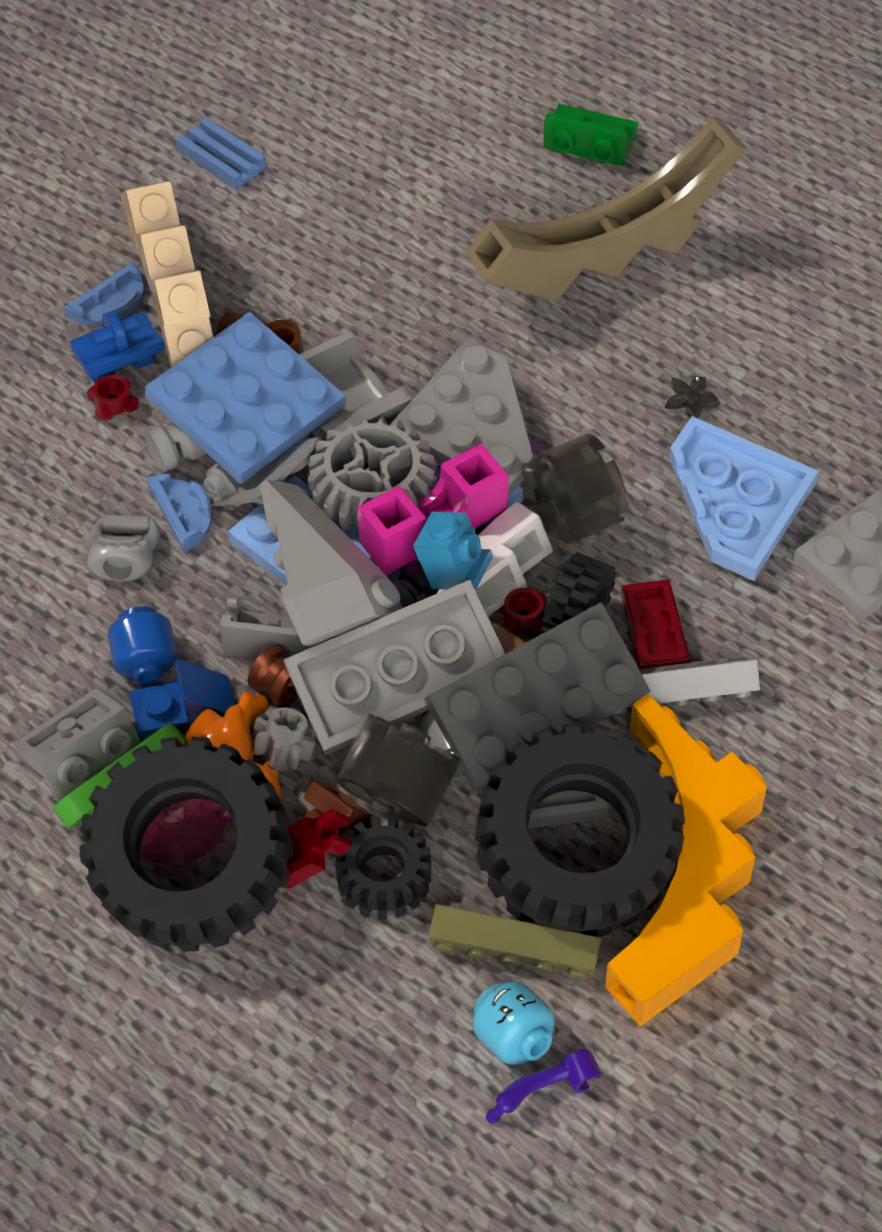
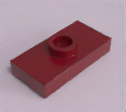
[621,579,690,669]

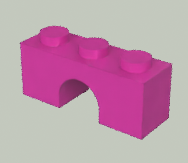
[358,444,509,575]

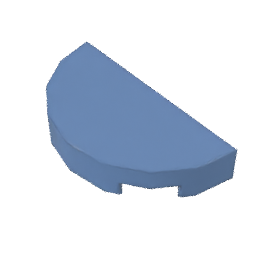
[64,262,144,327]
[146,474,213,554]

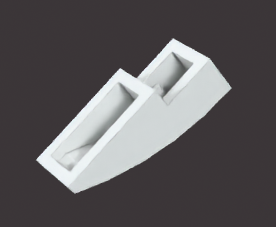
[438,501,553,617]

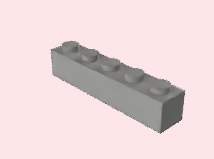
[612,655,760,714]

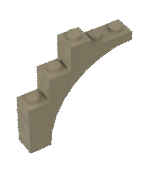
[465,117,747,301]

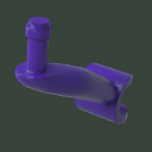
[486,1049,603,1124]

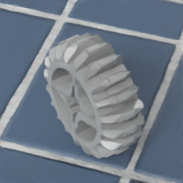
[308,416,437,531]

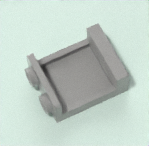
[299,331,411,441]

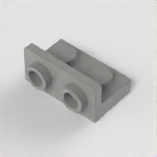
[13,688,141,801]

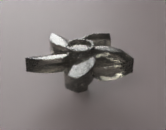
[665,376,720,420]

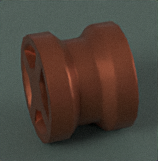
[247,645,298,708]

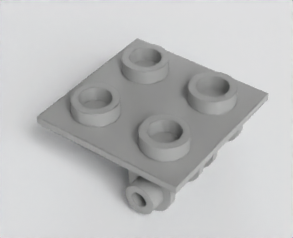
[203,437,323,507]

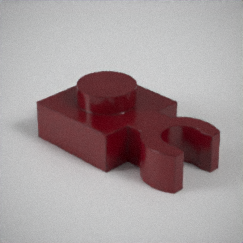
[286,810,351,889]

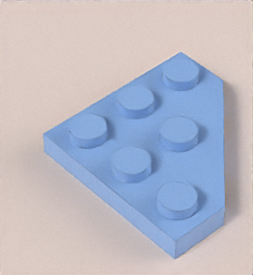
[669,416,819,581]

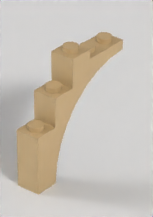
[120,181,213,367]

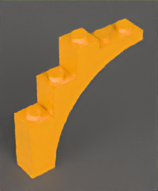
[605,694,767,1027]

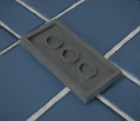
[424,602,651,790]

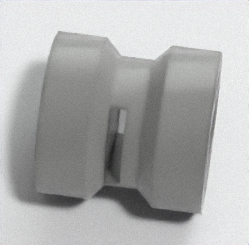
[144,422,207,473]

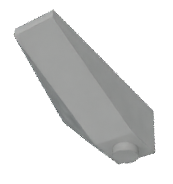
[260,479,402,646]

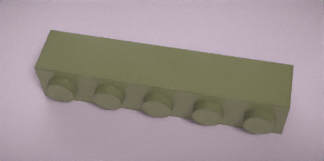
[428,904,601,981]

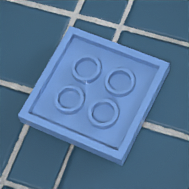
[145,312,346,484]

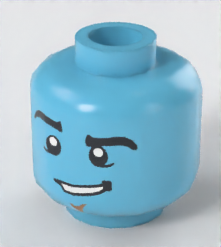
[473,981,555,1065]

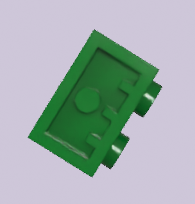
[543,104,639,167]

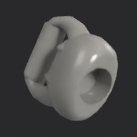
[87,515,161,582]

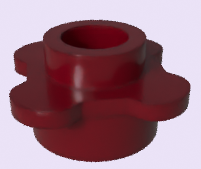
[87,374,139,421]
[500,588,547,635]

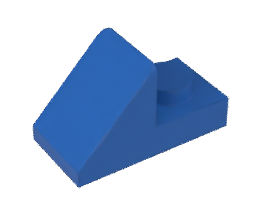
[129,660,235,742]

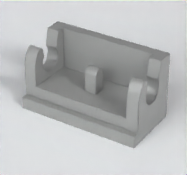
[219,597,314,660]

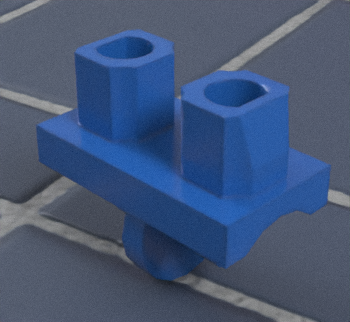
[70,311,165,383]

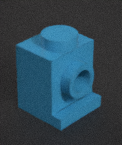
[413,512,493,591]

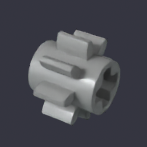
[252,708,316,771]

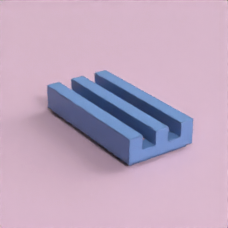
[176,117,266,190]

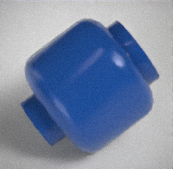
[108,606,177,684]

